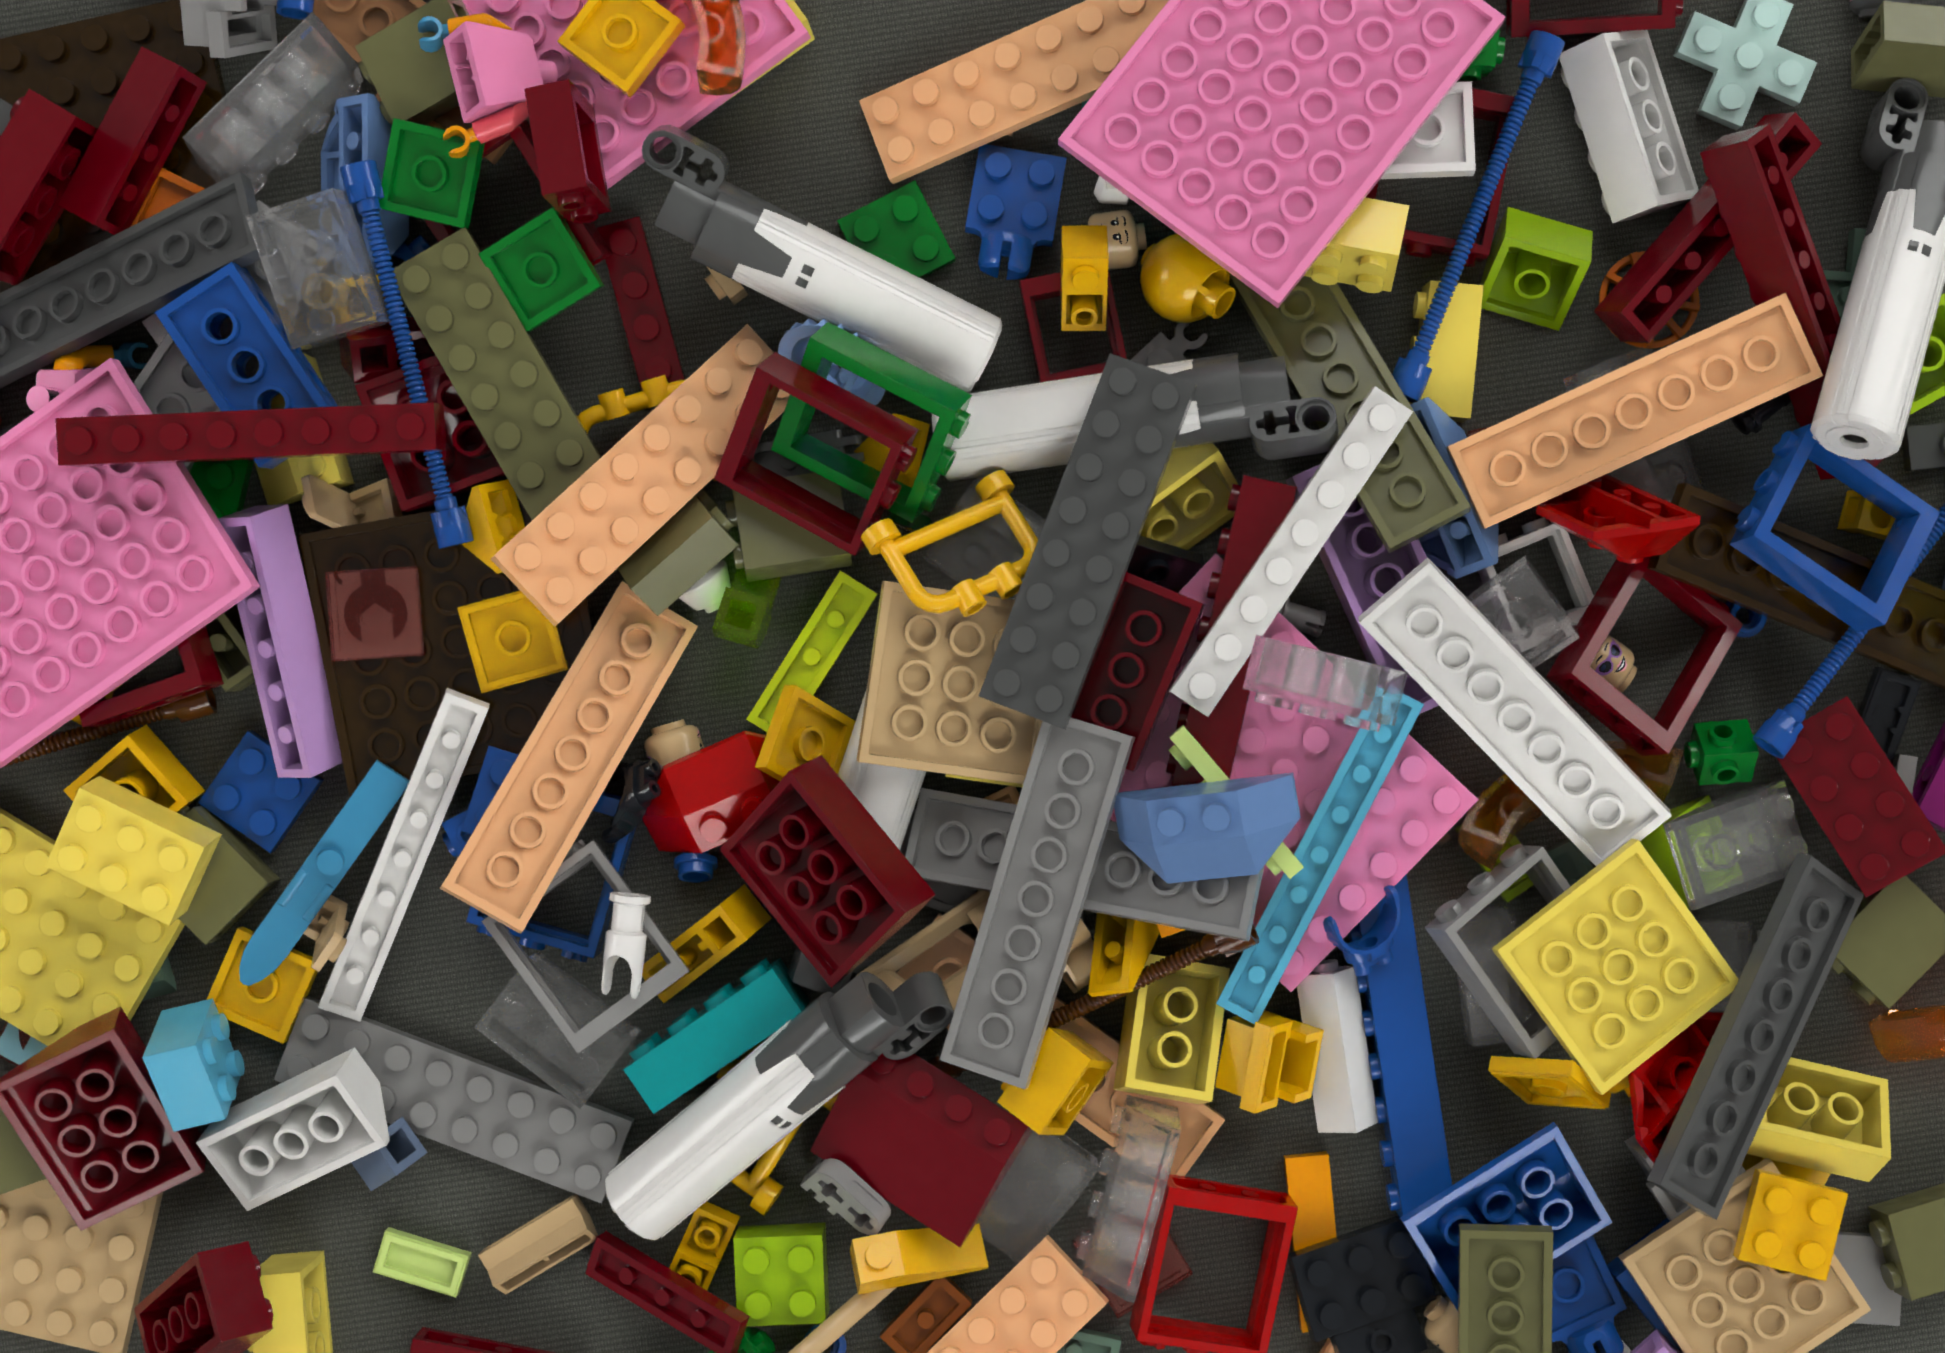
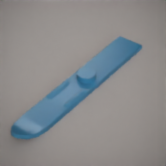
[239,760,409,986]

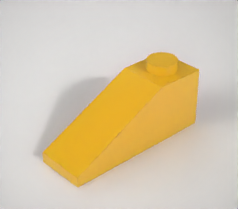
[642,884,772,1003]
[1088,913,1159,997]
[850,1224,989,1295]

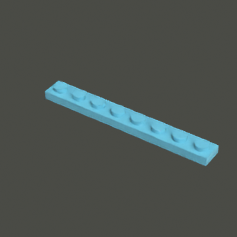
[1216,683,1424,1025]

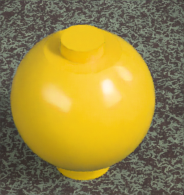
[1140,234,1236,323]

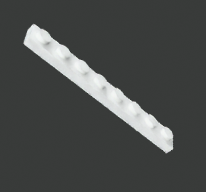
[1169,386,1413,717]
[318,688,490,1022]

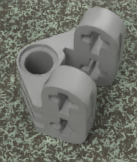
[800,1157,891,1235]

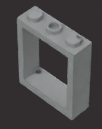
[481,839,690,1053]
[1425,844,1570,1059]

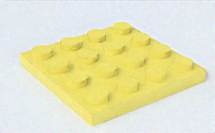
[1491,839,1739,1095]

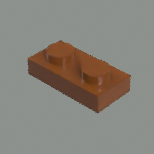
[880,1277,972,1353]

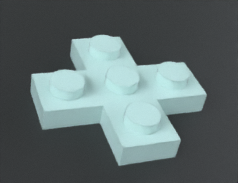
[1673,0,1817,131]

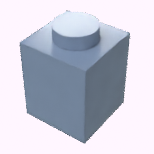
[351,1116,428,1191]

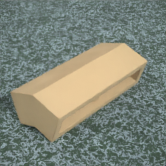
[478,1194,598,1295]

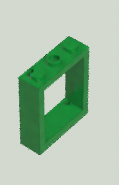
[771,322,972,523]

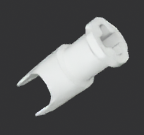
[601,892,651,999]

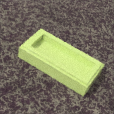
[373,1227,472,1298]

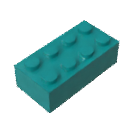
[623,958,809,1114]

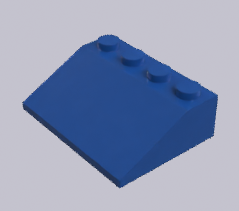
[1400,1122,1613,1311]

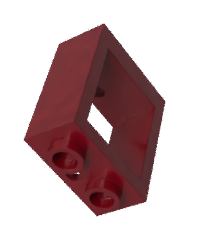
[524,79,611,223]
[1019,270,1127,382]

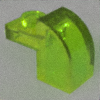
[712,568,783,649]

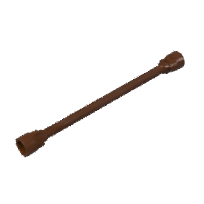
[4,689,217,767]
[927,924,1259,1079]

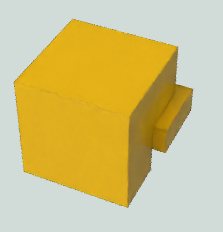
[1215,1010,1324,1114]

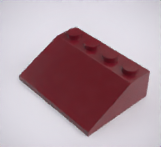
[355,355,507,514]
[720,755,936,988]
[0,1006,207,1231]
[810,1053,1032,1248]

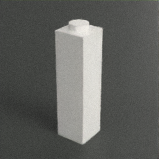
[1297,959,1378,1133]

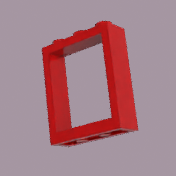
[1129,1173,1298,1353]

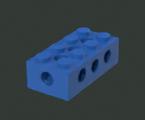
[155,262,338,469]

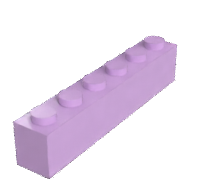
[218,504,343,778]

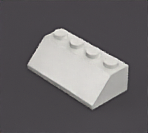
[1559,30,1699,223]
[196,1047,390,1211]

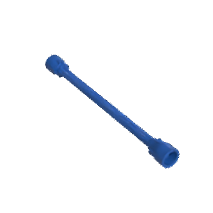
[1392,30,1565,403]
[340,160,474,549]
[1753,503,1945,759]

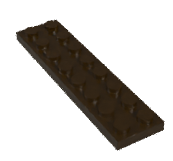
[1647,483,1945,689]

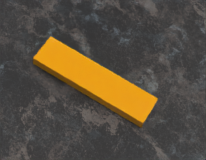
[1283,1151,1337,1333]

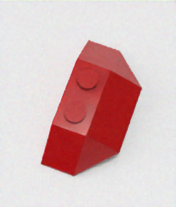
[1536,474,1701,564]
[642,730,780,853]
[1628,1011,1724,1163]

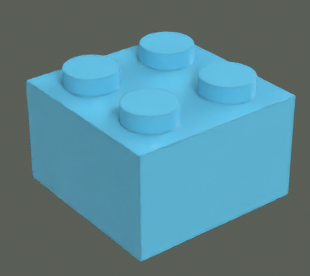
[142,998,245,1132]

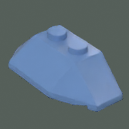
[321,93,409,277]
[1410,397,1499,579]
[1114,772,1301,884]

